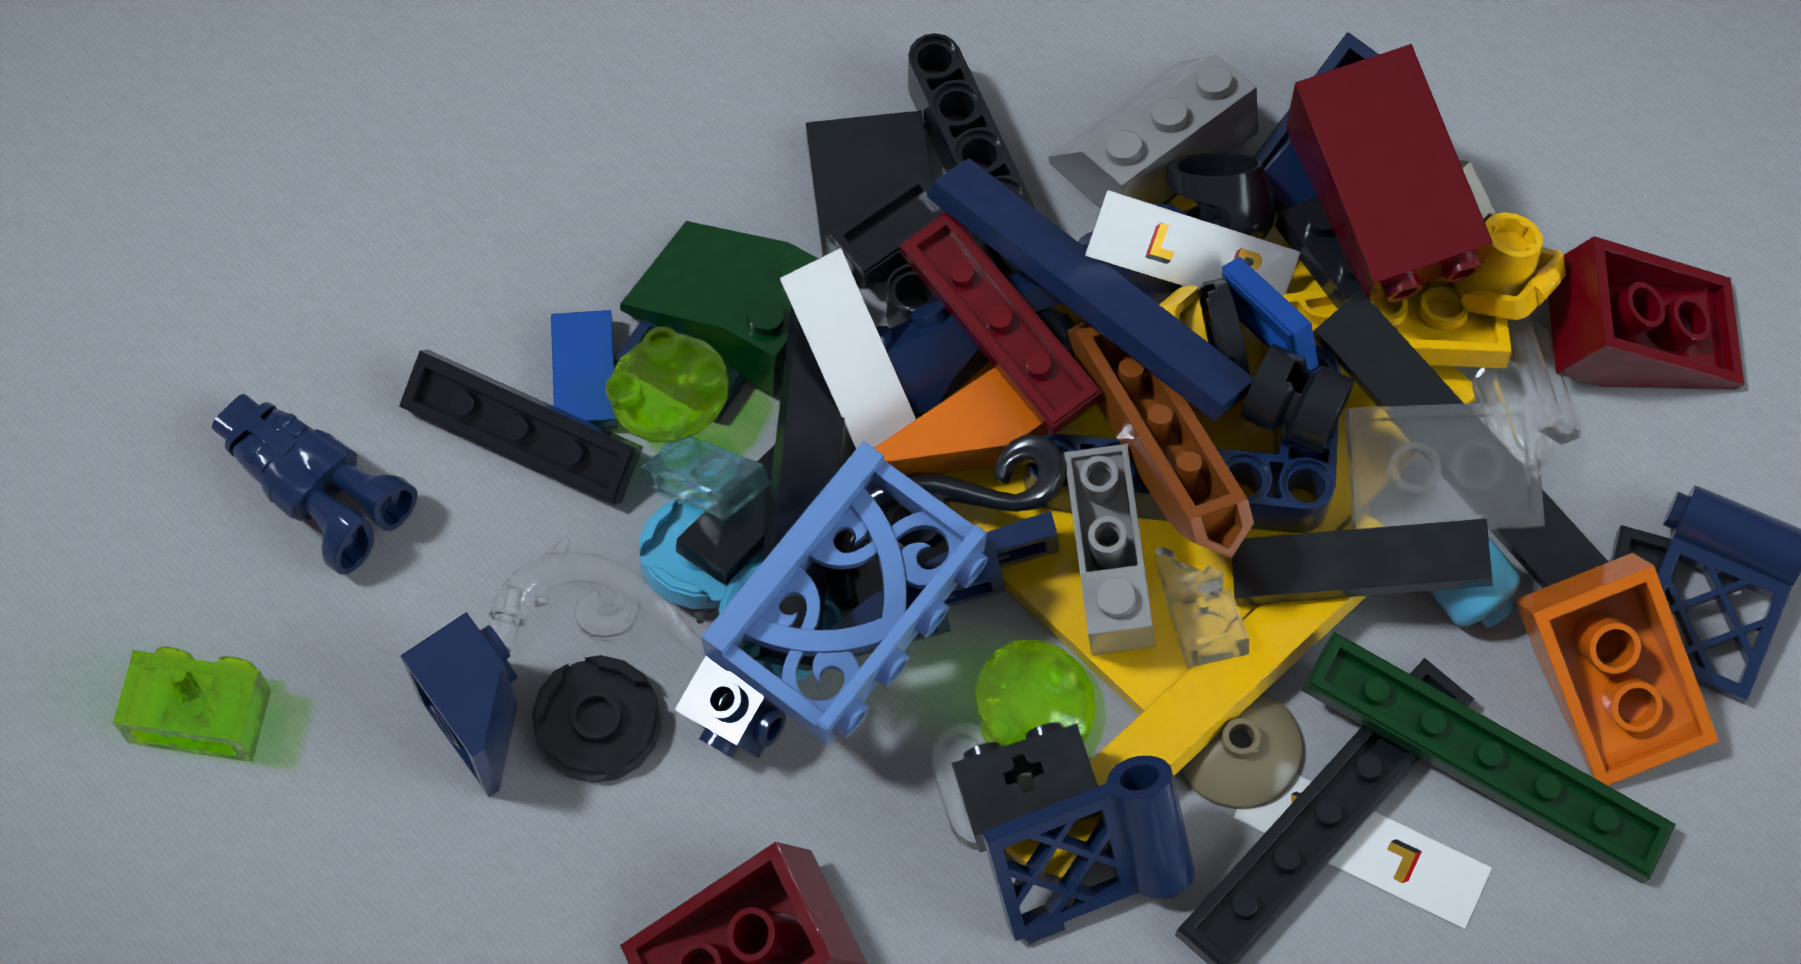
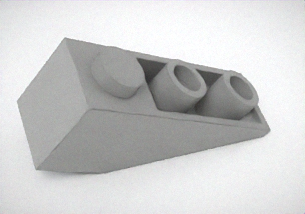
[1064,444,1155,655]

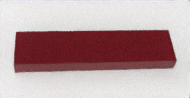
[899,212,1102,436]

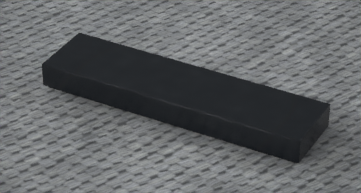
[399,349,643,505]
[1232,518,1493,606]

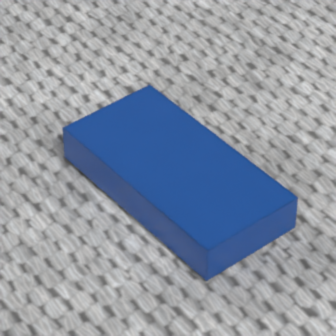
[1221,256,1319,370]
[551,310,617,429]

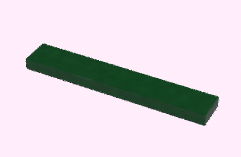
[1301,632,1676,884]

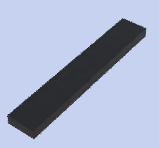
[1313,290,1608,588]
[751,305,845,671]
[1175,658,1474,964]

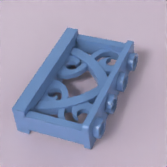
[701,441,988,746]

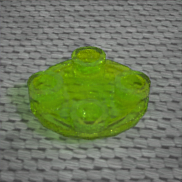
[605,327,729,442]
[975,640,1097,747]

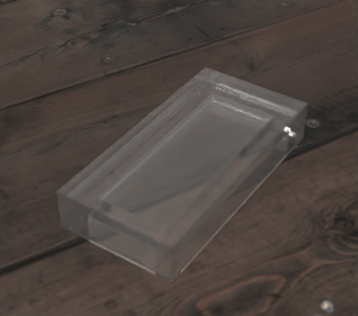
[1508,316,1581,445]

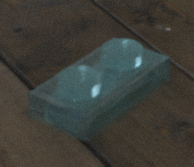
[640,433,770,520]

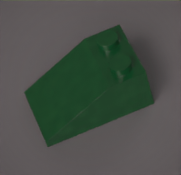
[620,221,819,395]

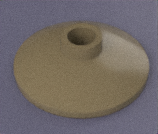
[1180,692,1302,809]

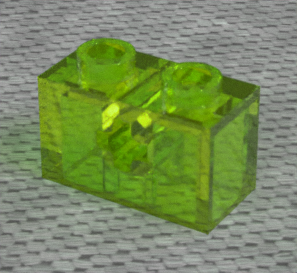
[113,647,271,762]

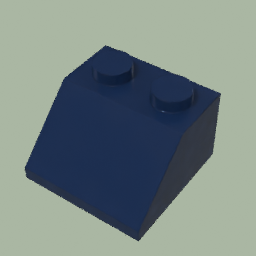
[400,612,518,797]

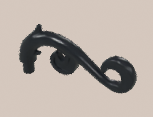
[827,434,1066,610]

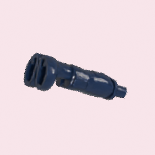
[212,394,418,575]

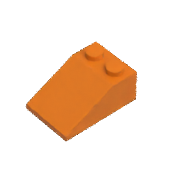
[1515,553,1719,785]

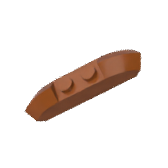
[1067,321,1254,558]

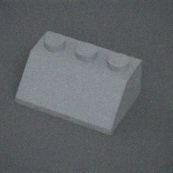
[1048,54,1258,208]

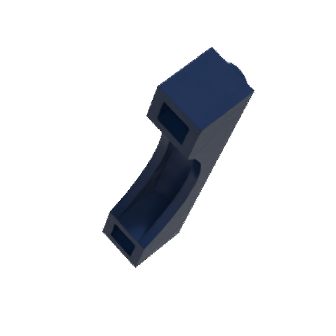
[876,204,1189,416]

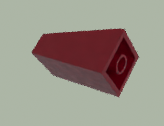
[1286,44,1493,302]

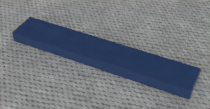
[926,158,1254,421]

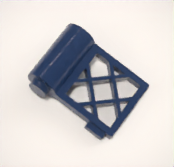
[1657,485,1801,704]
[982,756,1195,944]

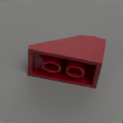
[1548,236,1744,390]
[620,842,867,964]

